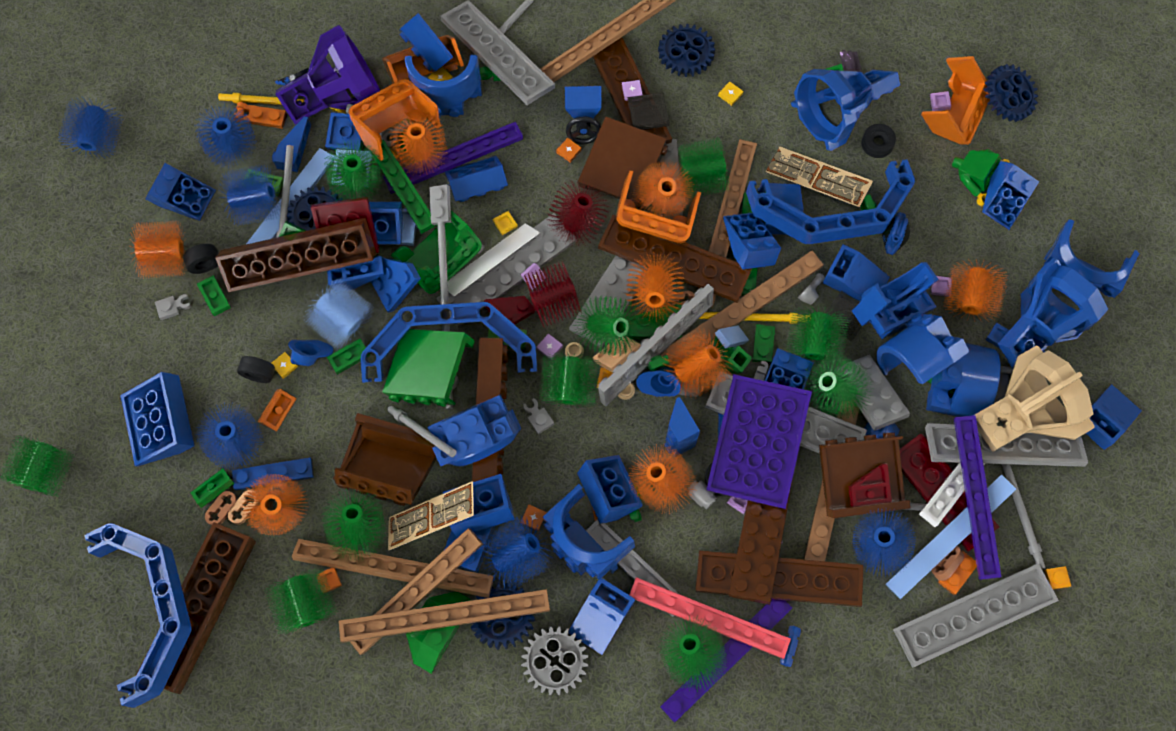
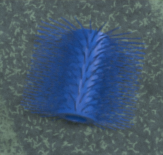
[58,96,122,158]
[194,104,256,168]
[219,166,280,225]
[195,403,264,470]
[852,509,916,577]
[478,516,552,590]

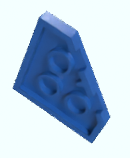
[371,256,421,312]

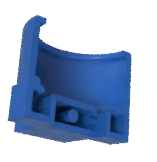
[405,55,482,117]
[877,313,969,384]
[926,343,1001,417]

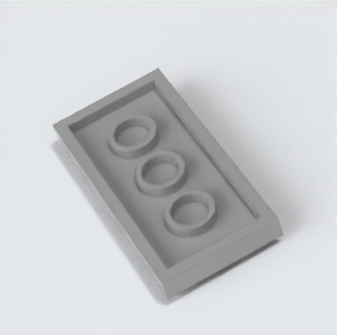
[837,354,910,431]

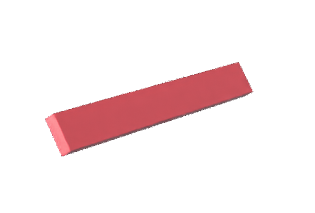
[629,577,791,659]

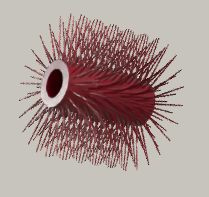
[547,178,609,246]
[524,261,582,327]

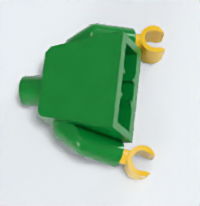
[952,149,1010,206]

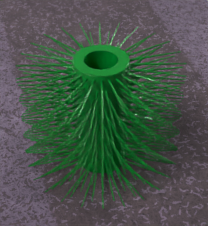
[678,137,730,199]
[324,139,382,201]
[572,295,643,356]
[786,307,850,364]
[539,352,601,408]
[802,354,874,419]
[0,435,75,497]
[322,488,387,560]
[266,569,337,634]
[659,615,727,692]

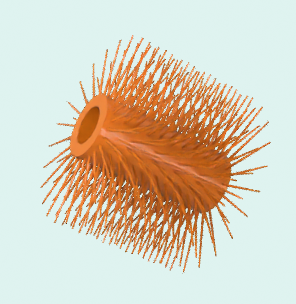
[388,110,447,175]
[632,161,694,219]
[130,222,186,279]
[626,252,684,322]
[943,259,1008,321]
[662,329,732,398]
[628,444,698,514]
[242,474,309,535]

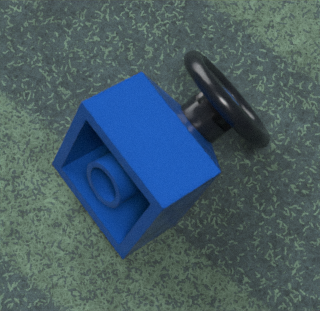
[565,86,602,144]

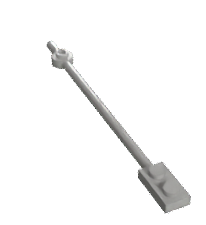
[430,184,459,409]

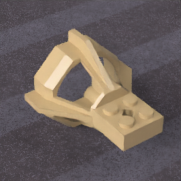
[975,346,1095,452]

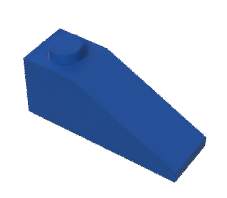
[272,116,311,172]
[327,256,384,293]

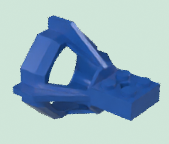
[791,69,900,151]
[998,258,1108,369]

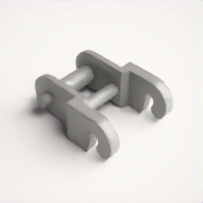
[753,361,768,381]

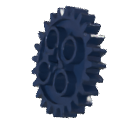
[658,24,715,77]
[984,64,1038,122]
[287,186,343,231]
[471,583,536,650]

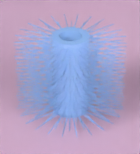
[304,279,374,348]

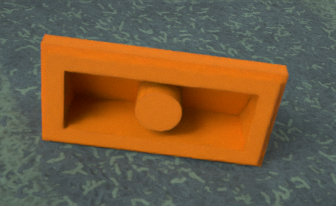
[258,389,297,432]

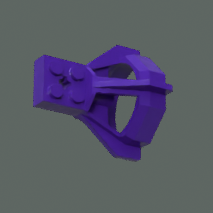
[275,25,380,125]

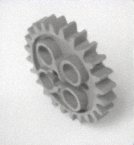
[521,626,588,695]

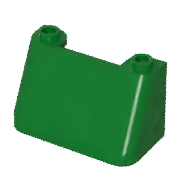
[391,210,482,294]

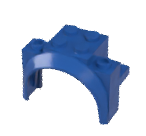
[1044,219,1140,298]
[852,262,939,339]
[427,394,521,466]
[543,484,635,580]

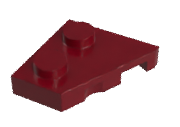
[484,296,535,325]
[848,463,892,507]

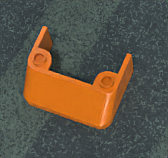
[382,35,464,83]
[921,56,990,145]
[349,79,440,161]
[617,171,701,243]

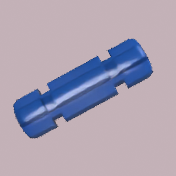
[780,626,801,667]

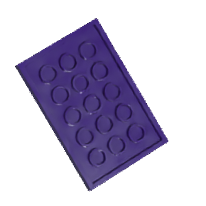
[706,374,812,509]

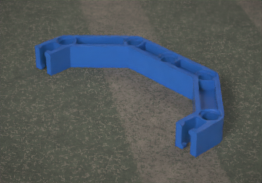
[746,159,915,244]
[361,302,537,383]
[85,523,191,708]

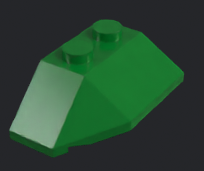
[406,591,473,674]

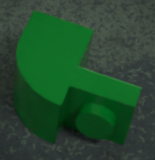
[709,336,752,374]

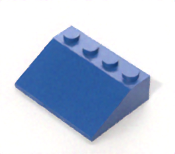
[120,372,194,467]

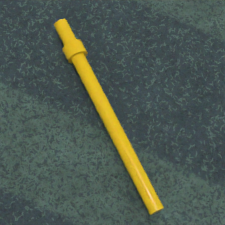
[218,93,305,105]
[699,312,811,324]

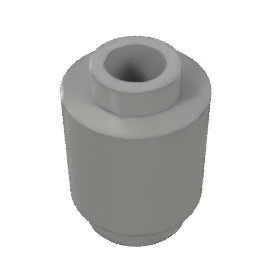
[688,480,717,510]

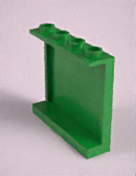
[383,329,475,407]

